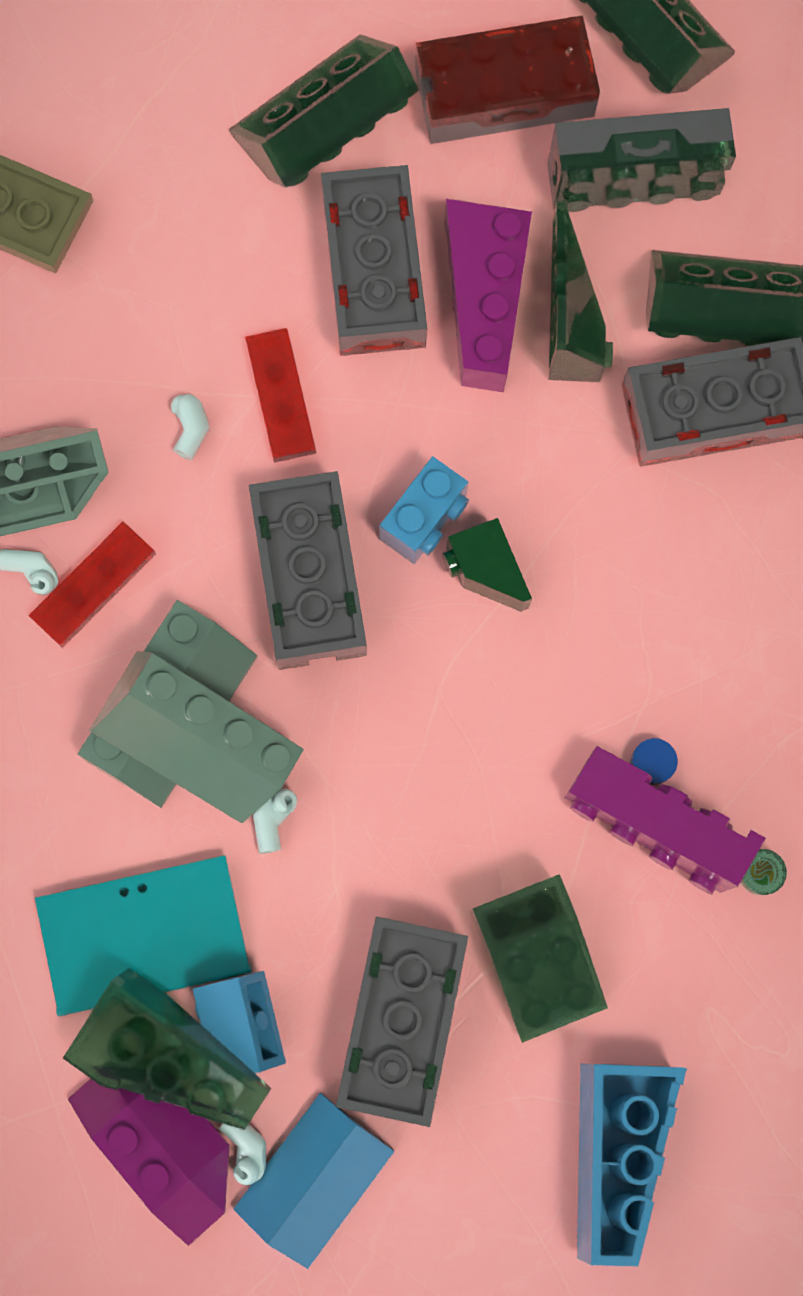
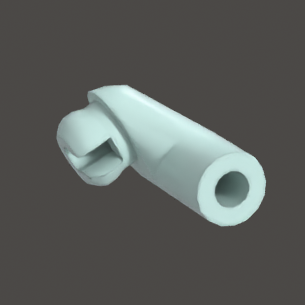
[171,394,209,461]
[0,549,58,595]
[253,788,297,854]
[219,1111,266,1185]

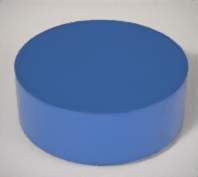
[630,738,678,785]

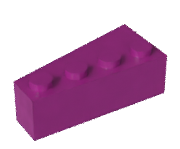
[444,198,532,393]
[564,746,766,895]

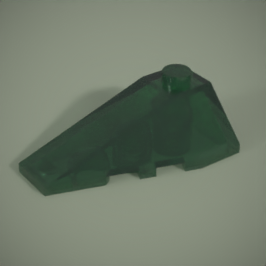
[548,201,613,382]
[62,968,272,1130]

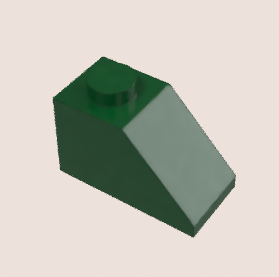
[442,518,532,612]

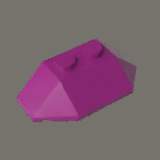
[68,1067,230,1246]

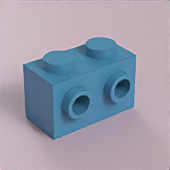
[379,456,470,565]
[193,970,286,1083]

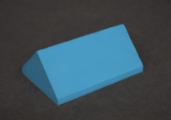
[233,1093,395,1269]

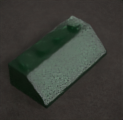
[579,0,736,94]
[228,34,420,188]
[646,250,803,346]

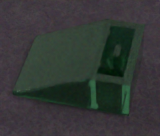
[470,874,608,1043]

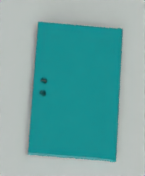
[35,855,252,1017]

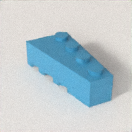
[577,1063,687,1267]

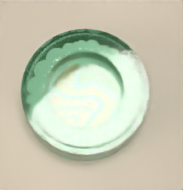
[741,849,787,896]

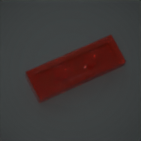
[245,328,316,463]
[28,521,156,649]

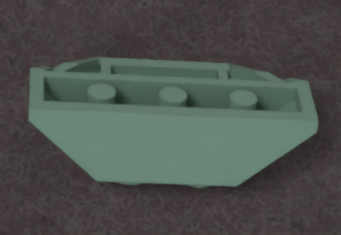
[0,427,108,536]

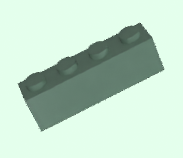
[77,600,258,809]
[88,651,304,823]

